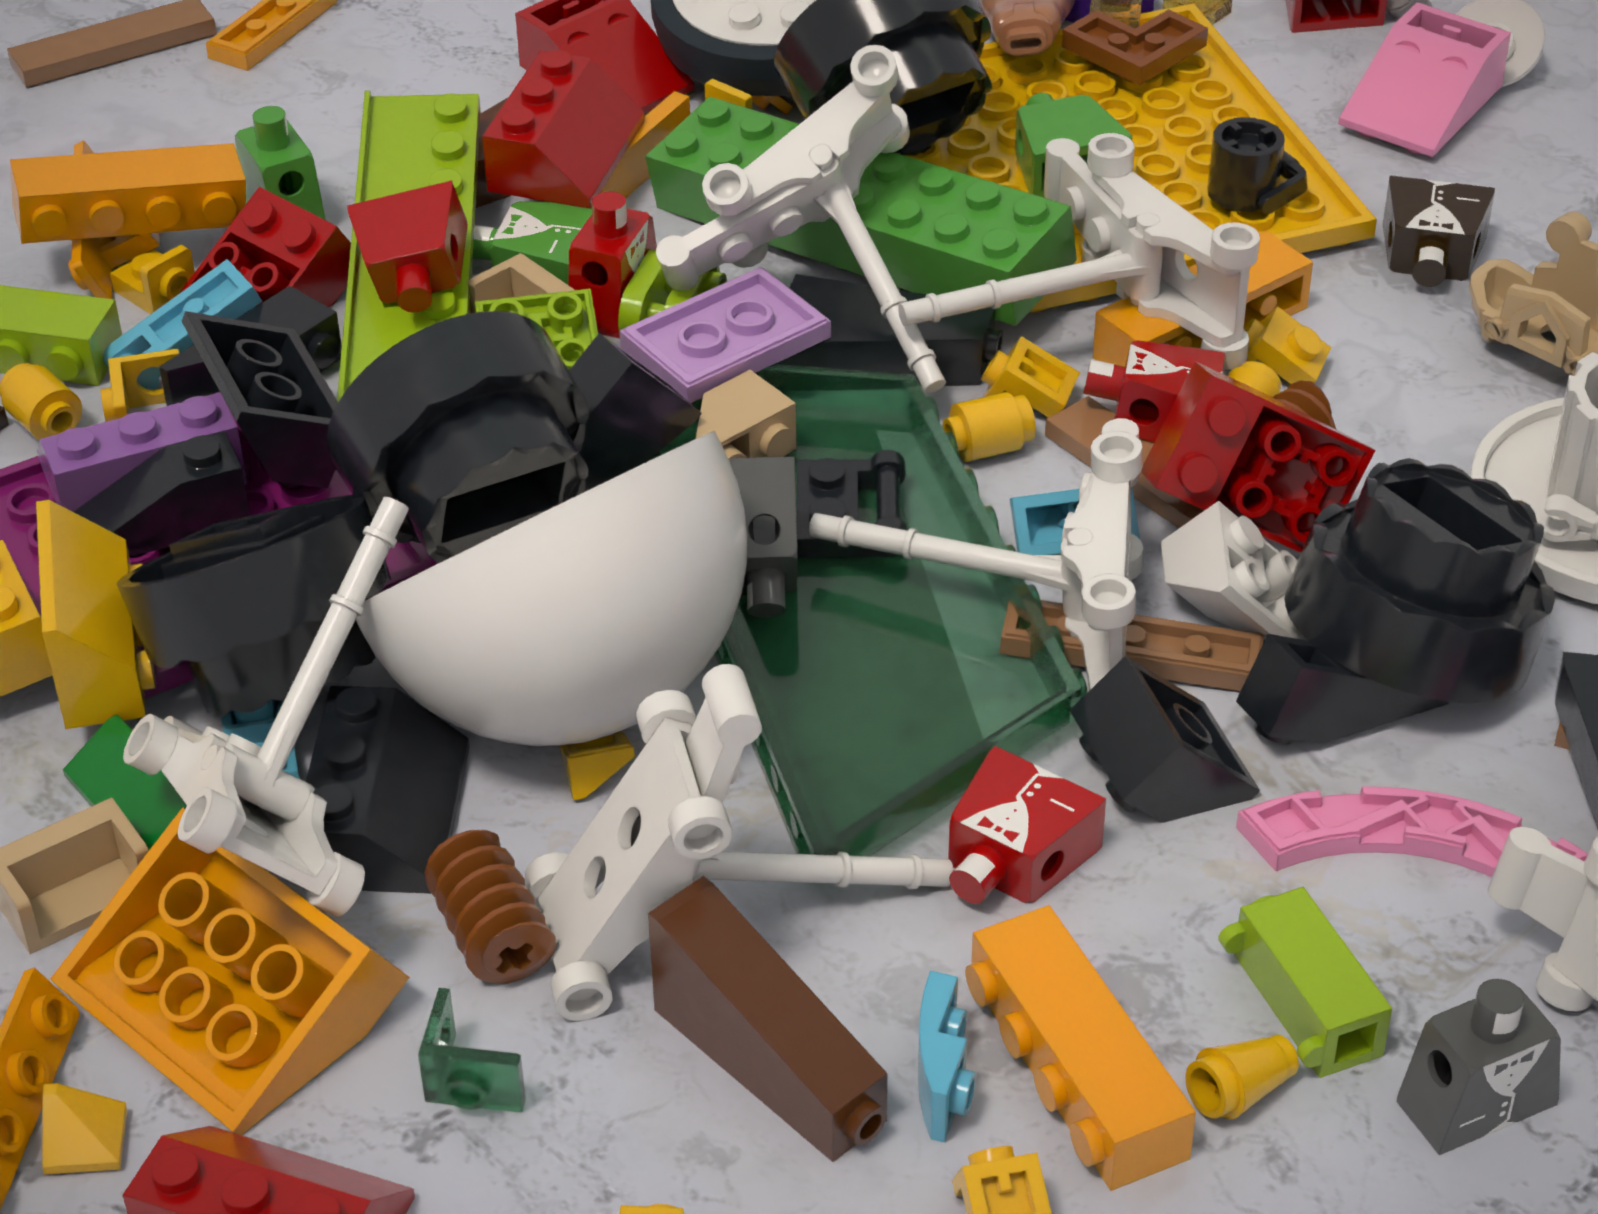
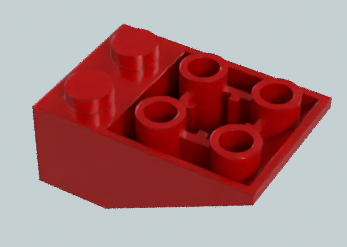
[515,0,694,113]
[179,187,351,307]
[1141,361,1376,553]

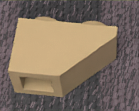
[695,369,796,464]

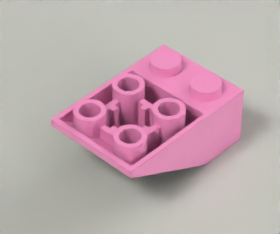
[1338,2,1511,157]

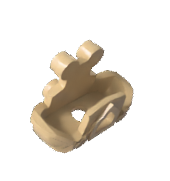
[1469,211,1598,376]

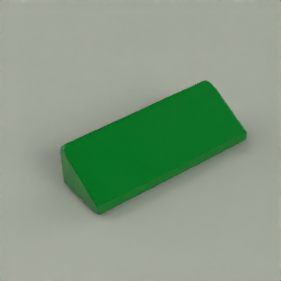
[63,714,187,850]

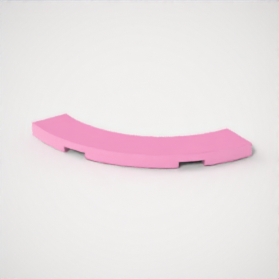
[1236,786,1588,877]

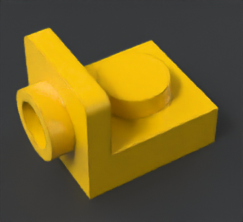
[110,245,195,314]
[981,336,1080,417]
[952,1146,1052,1214]

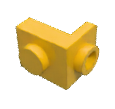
[1243,306,1331,384]

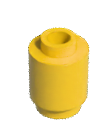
[0,363,82,440]
[942,392,1036,462]

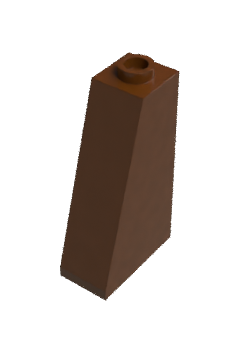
[648,876,888,1162]

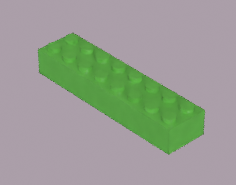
[645,97,1077,326]

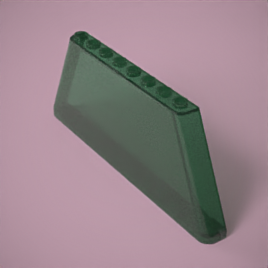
[649,364,1087,884]

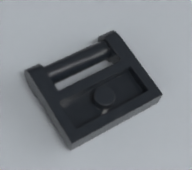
[797,450,908,558]

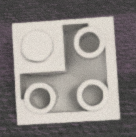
[1161,501,1307,643]

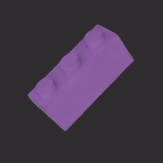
[37,392,247,512]

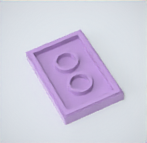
[620,267,831,403]

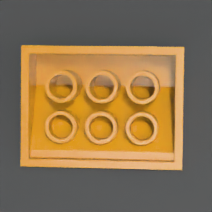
[50,807,410,1135]

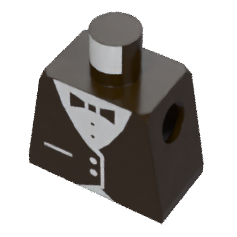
[1382,175,1495,287]

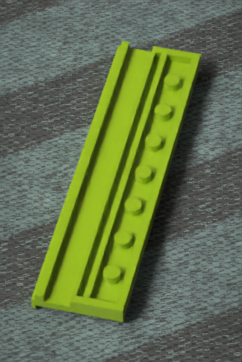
[337,90,481,402]

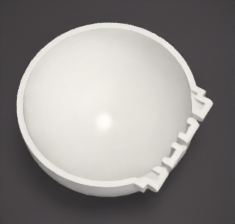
[356,431,747,746]

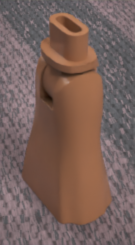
[978,0,1075,56]

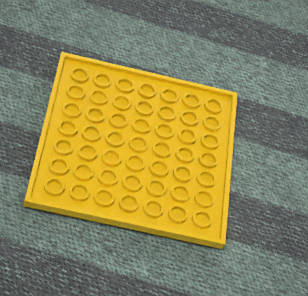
[904,3,1377,312]

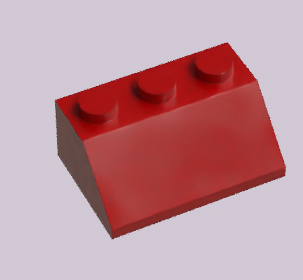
[482,50,645,209]
[122,1126,415,1214]

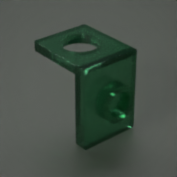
[418,988,526,1113]

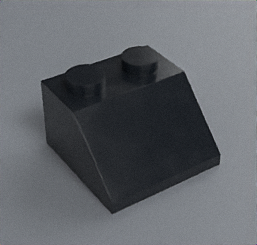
[1070,656,1261,823]

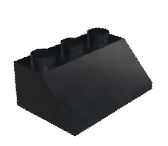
[181,311,338,488]
[303,686,470,894]

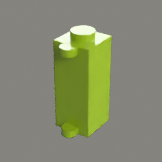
[1218,886,1393,1078]

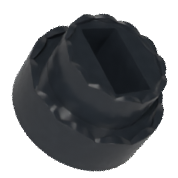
[774,0,992,155]
[327,311,589,564]
[1284,458,1555,703]
[117,495,391,718]

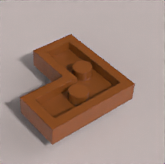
[1062,9,1208,85]

